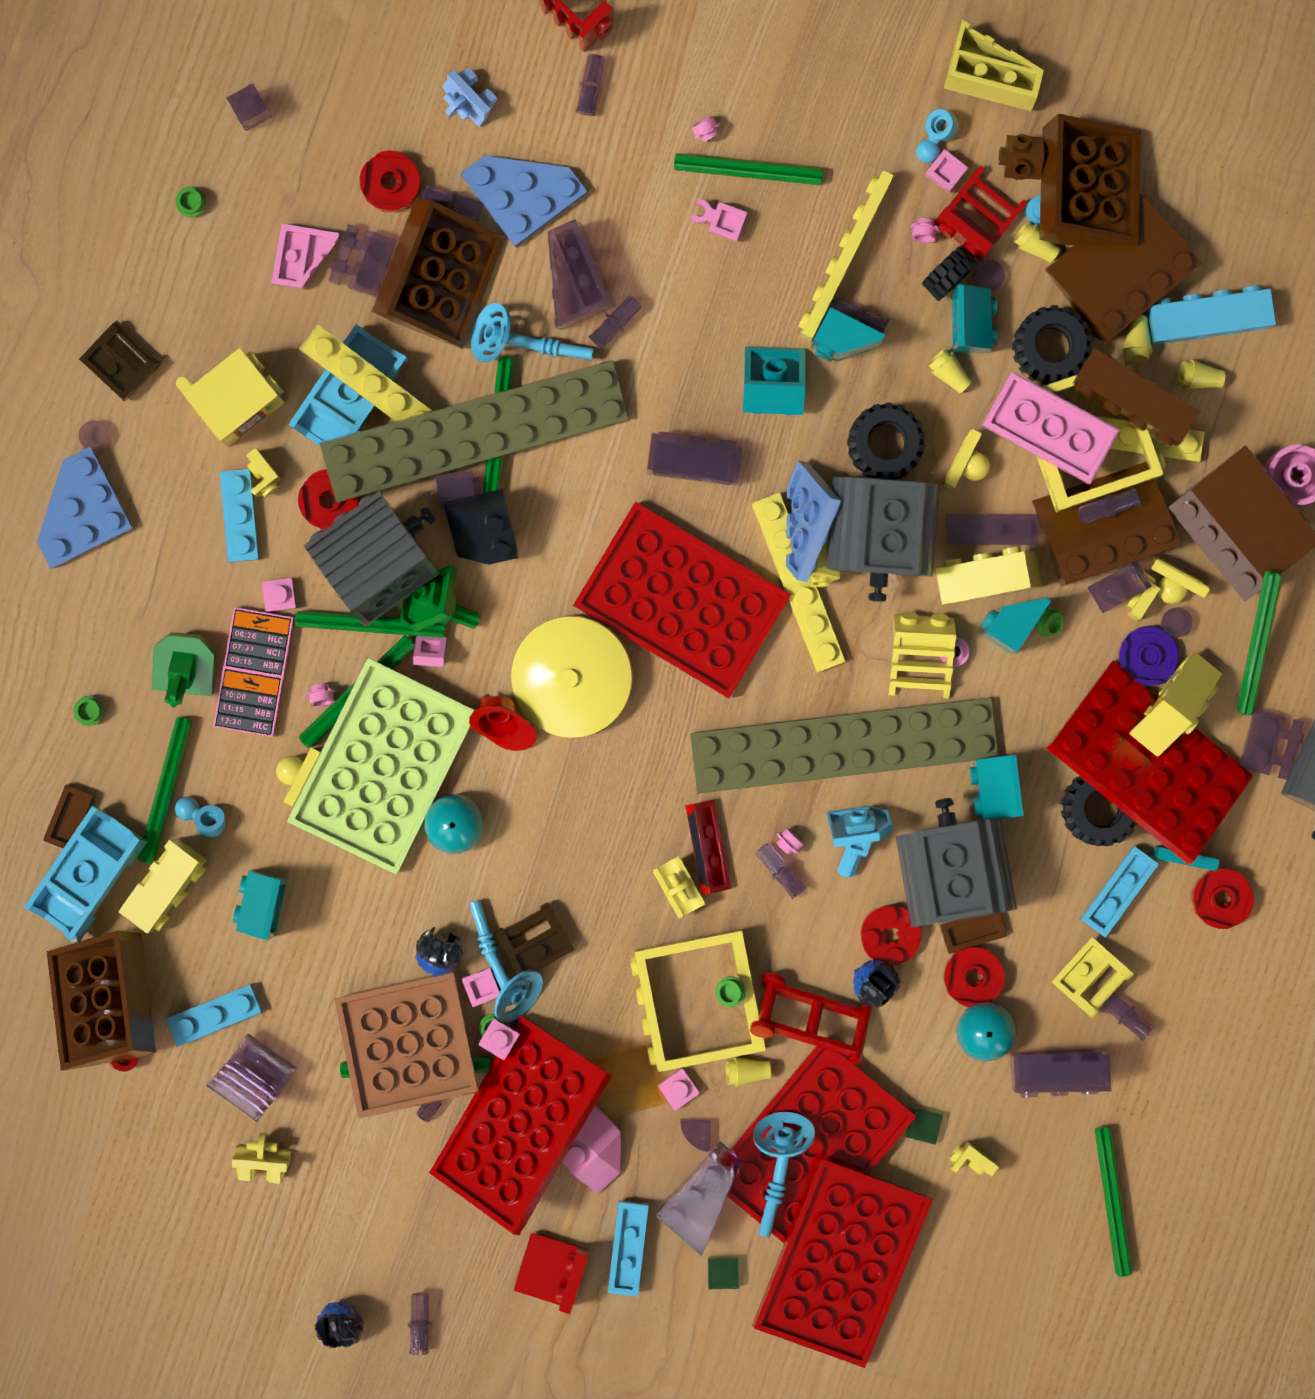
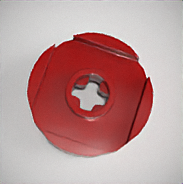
[359,150,421,213]
[298,469,360,530]
[1191,868,1254,929]
[861,905,922,966]
[943,946,1005,1007]

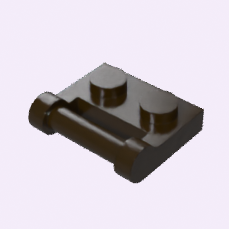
[79,321,162,401]
[495,902,574,979]

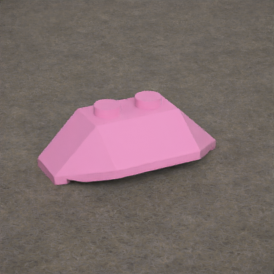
[562,1105,621,1194]

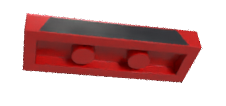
[685,800,731,895]

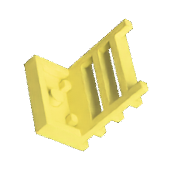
[889,612,956,699]

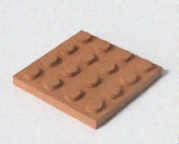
[334,972,479,1119]

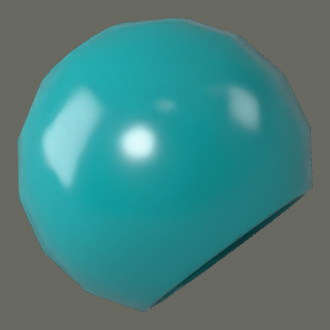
[424,794,484,854]
[956,1001,1017,1062]

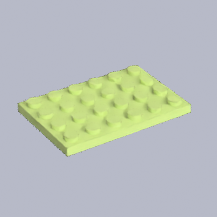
[287,658,474,875]

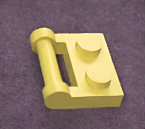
[1052,937,1134,1019]

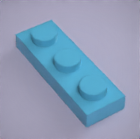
[220,469,260,563]
[1080,846,1159,938]
[166,984,263,1047]
[608,1200,649,1296]

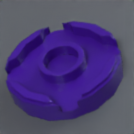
[1118,626,1180,686]

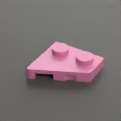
[272,223,340,290]

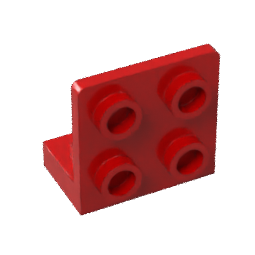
[514,1232,589,1314]

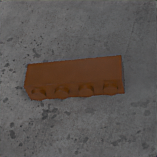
[1072,348,1200,447]

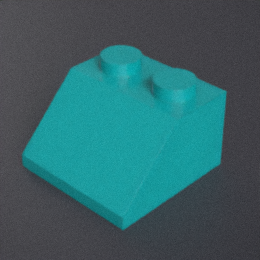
[952,285,997,354]
[811,307,885,362]
[743,346,806,415]
[980,598,1051,654]
[969,755,1024,821]
[233,870,288,940]

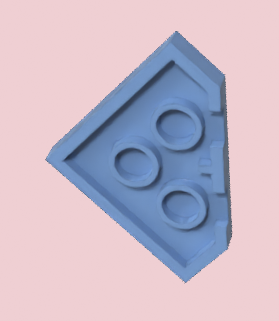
[461,155,588,248]
[37,447,133,569]
[786,460,841,582]

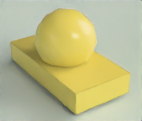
[942,429,990,490]
[1150,556,1210,604]
[276,748,321,807]

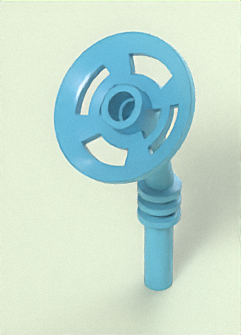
[471,303,594,363]
[469,900,543,1022]
[753,1112,815,1238]

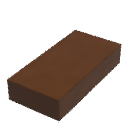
[43,784,96,848]
[939,912,1007,954]

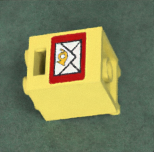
[176,348,285,447]

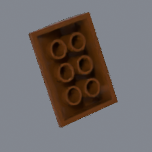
[1039,113,1141,245]
[1045,193,1202,342]
[372,199,506,349]
[1168,445,1315,602]
[1032,462,1181,587]
[46,930,156,1071]

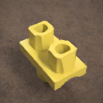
[652,856,705,918]
[232,1133,291,1184]

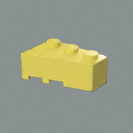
[943,19,1044,111]
[936,546,1043,605]
[1129,651,1222,757]
[119,838,207,934]

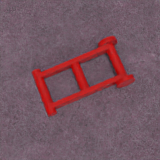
[750,973,872,1064]

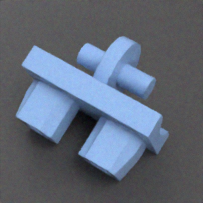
[442,68,498,127]

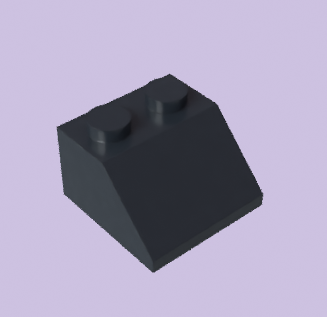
[443,489,519,565]

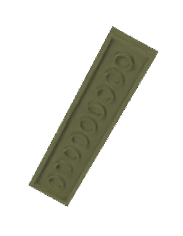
[319,360,628,502]
[690,698,998,794]

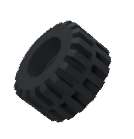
[1012,305,1092,385]
[847,403,925,480]
[1061,776,1138,846]

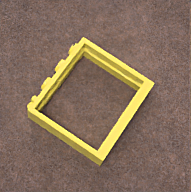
[1036,359,1165,512]
[630,929,766,1072]

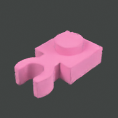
[690,199,747,243]

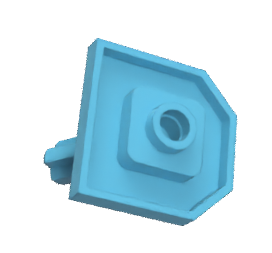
[826,806,893,878]

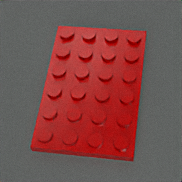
[573,501,791,699]
[1046,661,1253,865]
[429,1015,613,1236]
[706,1046,917,1243]
[752,1156,933,1368]

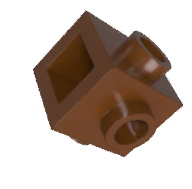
[998,134,1044,180]

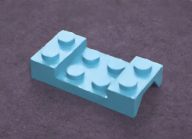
[288,324,408,446]
[24,806,147,942]

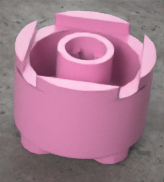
[1263,444,1315,507]

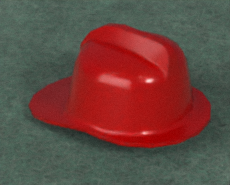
[469,694,537,751]

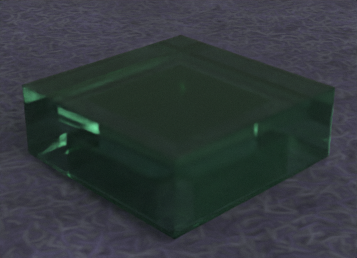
[905,1107,943,1145]
[708,1257,739,1290]

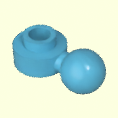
[916,109,958,163]
[175,797,226,838]

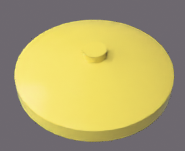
[511,616,633,738]

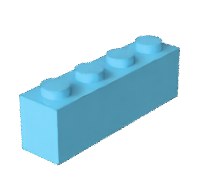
[1146,285,1276,345]

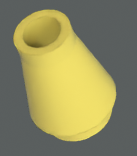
[1014,222,1060,263]
[1122,315,1153,362]
[928,349,972,394]
[1178,359,1226,389]
[725,1057,771,1087]

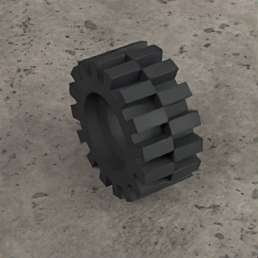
[921,245,978,301]

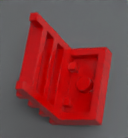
[540,0,614,52]
[935,165,1027,261]

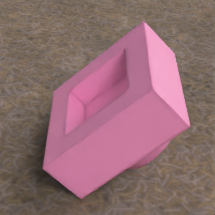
[925,149,968,193]
[262,578,297,612]
[413,636,447,667]
[462,967,500,1007]
[478,1018,520,1060]
[658,1068,700,1111]

